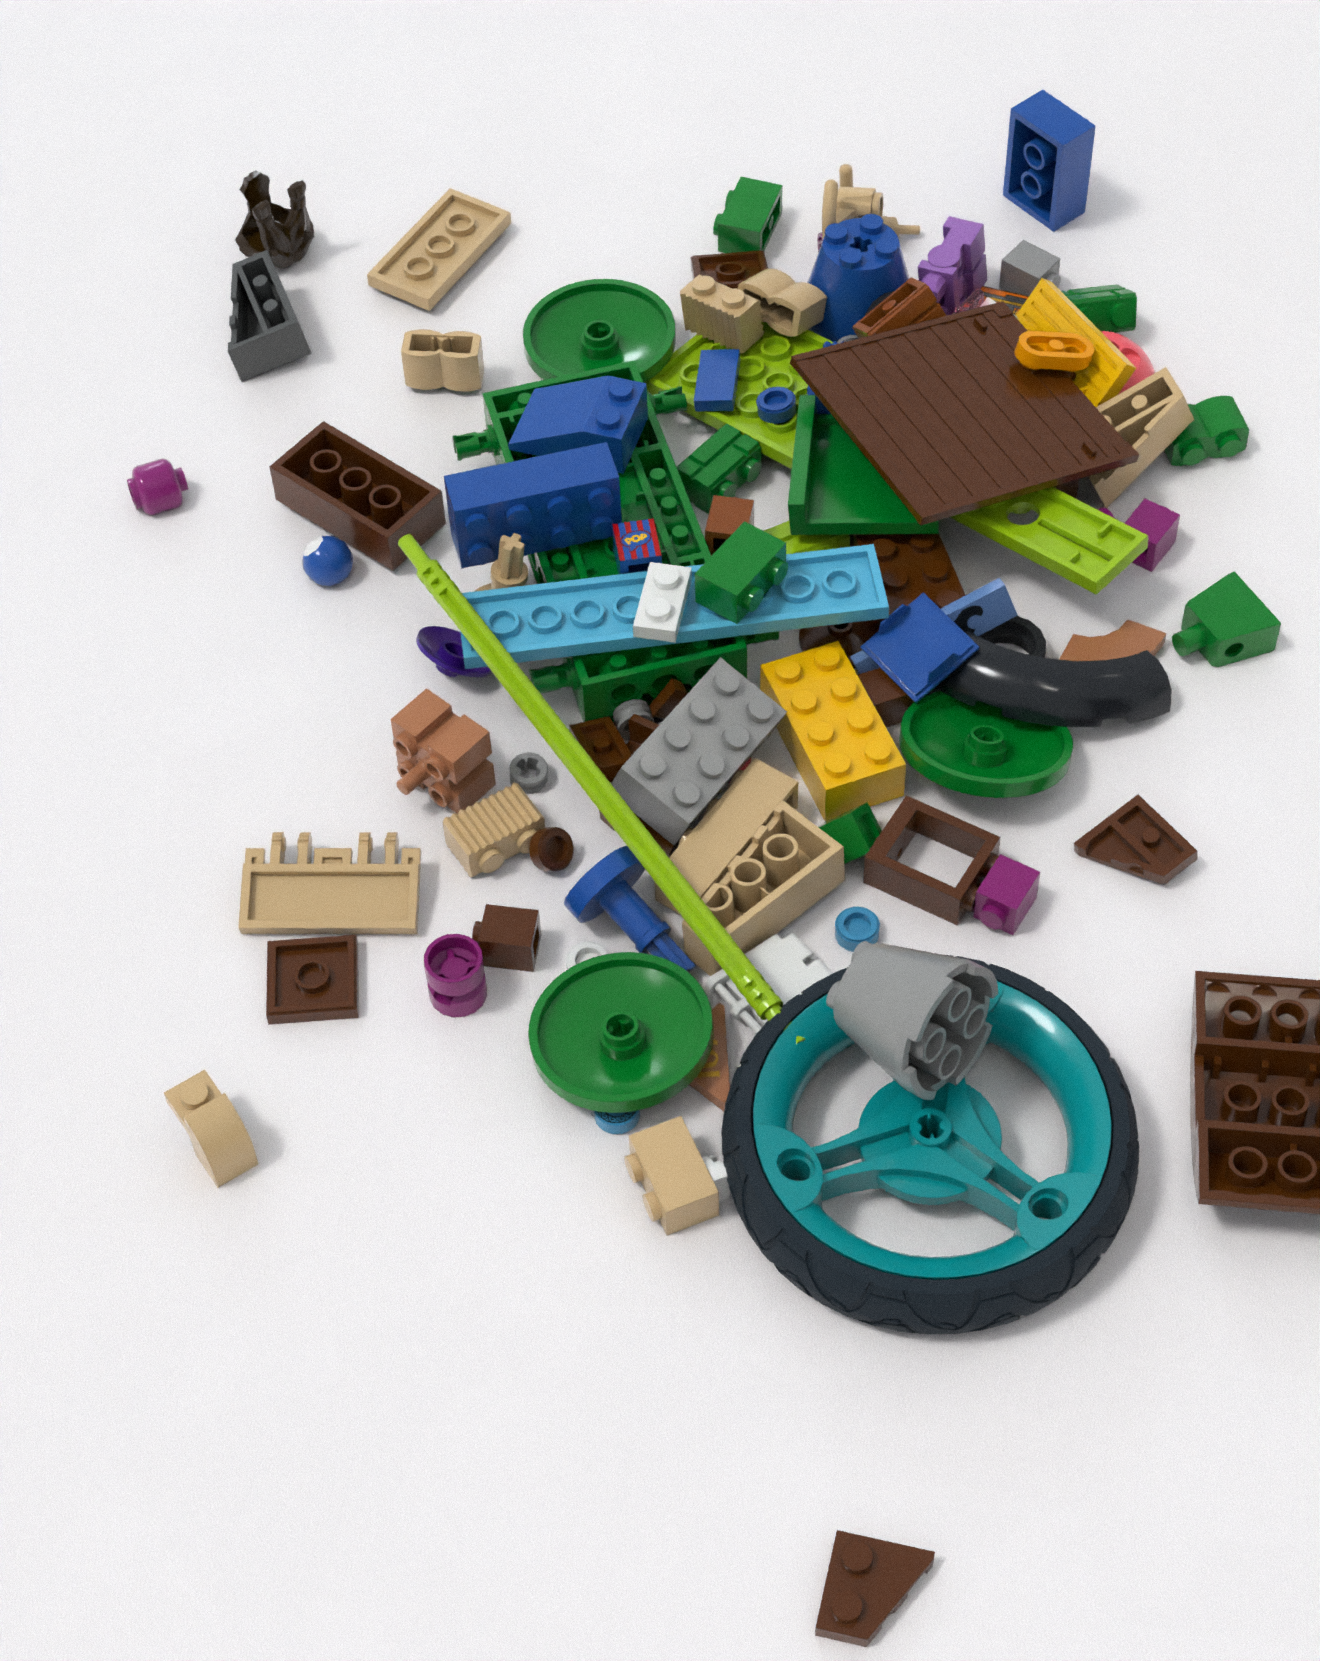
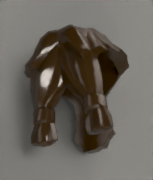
[235,170,315,269]

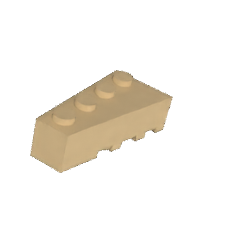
[682,800,845,976]

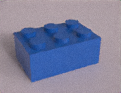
[1003,89,1096,232]

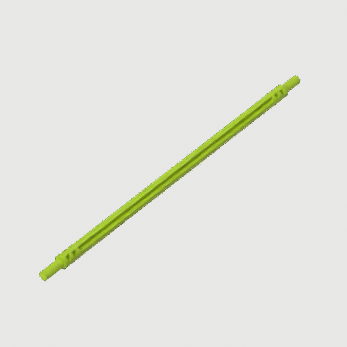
[398,534,805,1044]

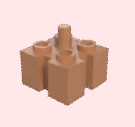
[390,688,496,814]

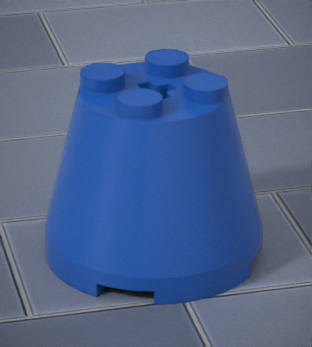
[807,214,910,342]

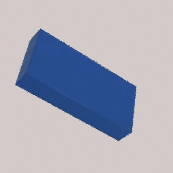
[694,349,741,412]

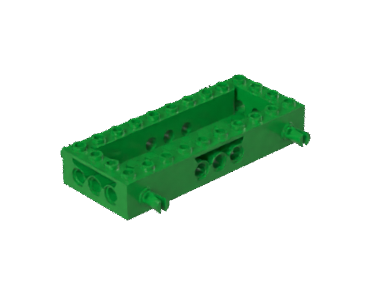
[452,360,779,722]

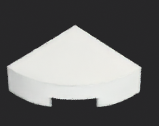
[702,1155,731,1203]

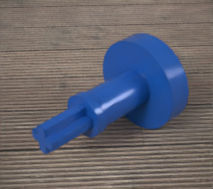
[564,846,696,972]

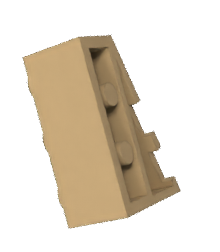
[1087,367,1194,508]

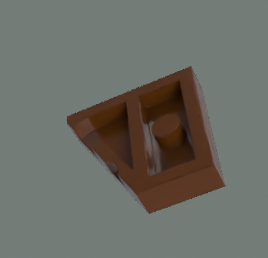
[1074,794,1198,885]
[815,1530,935,1647]

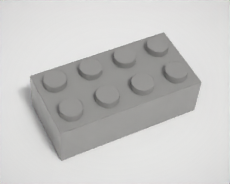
[611,657,787,846]

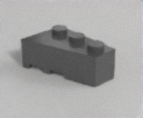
[227,250,311,382]

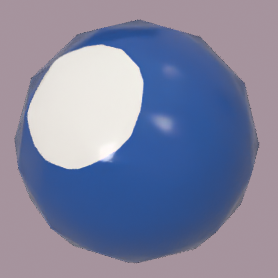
[302,536,353,586]

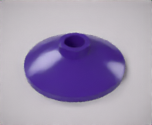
[416,626,492,678]

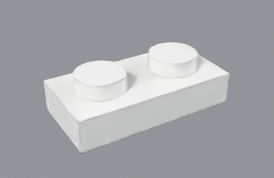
[633,562,692,643]

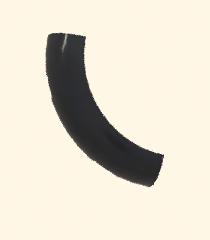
[935,631,1172,727]

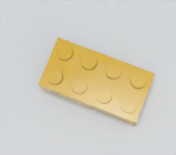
[760,641,906,821]

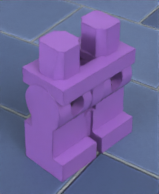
[918,216,988,316]

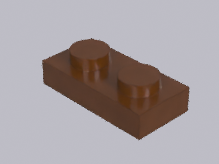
[569,716,632,782]

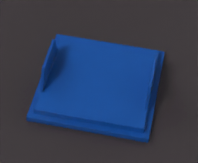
[860,592,980,704]

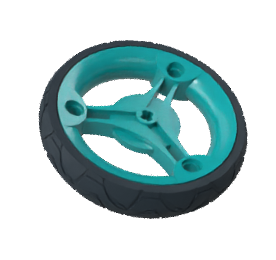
[721,955,1139,1334]

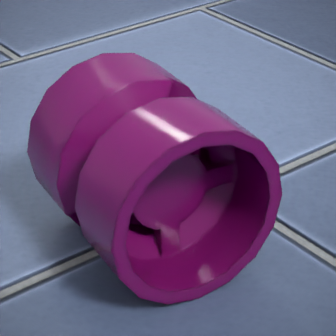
[424,934,487,1018]

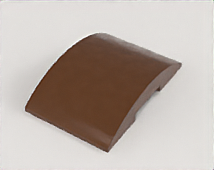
[1190,971,1320,1214]

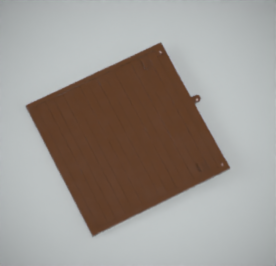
[790,301,1139,526]

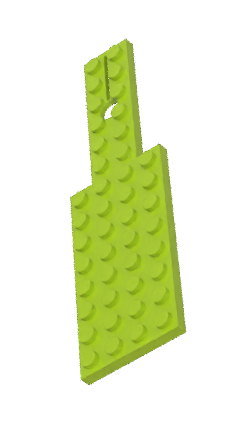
[645,322,1148,595]

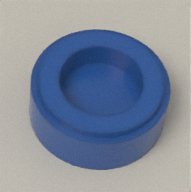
[756,387,797,424]

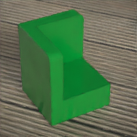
[818,802,882,864]

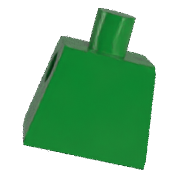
[1172,571,1281,667]

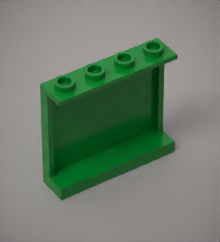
[788,395,940,535]

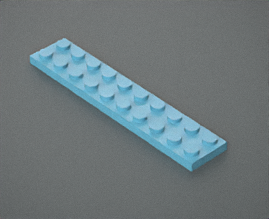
[460,544,889,669]

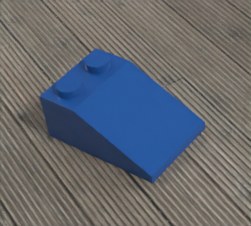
[508,376,648,474]

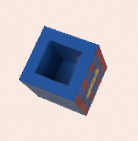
[612,518,662,574]

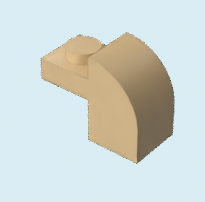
[164,1070,259,1188]

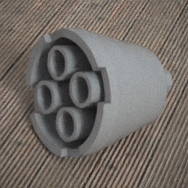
[826,941,998,1100]

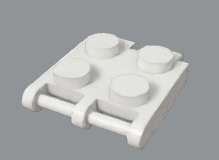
[705,933,833,1034]

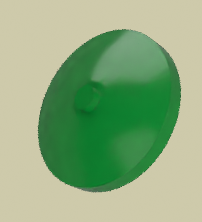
[523,279,676,383]
[899,691,1073,798]
[528,952,714,1113]

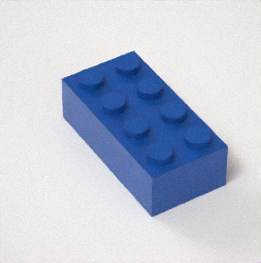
[444,442,622,569]

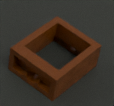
[863,795,1001,925]

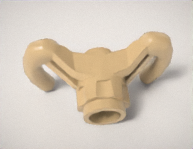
[822,164,884,238]

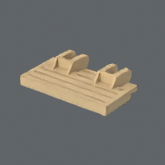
[238,832,421,934]

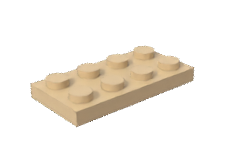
[367,188,511,311]

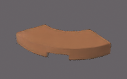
[1059,619,1166,661]

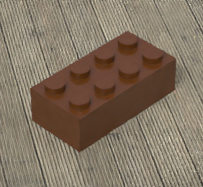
[269,421,446,571]
[849,534,965,627]

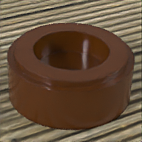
[529,827,574,871]

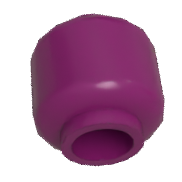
[127,458,189,515]

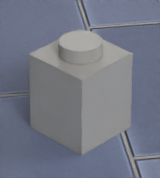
[999,240,1061,296]

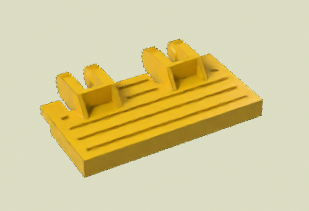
[1016,278,1137,407]

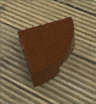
[649,679,689,719]

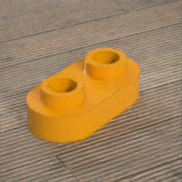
[1014,331,1094,372]

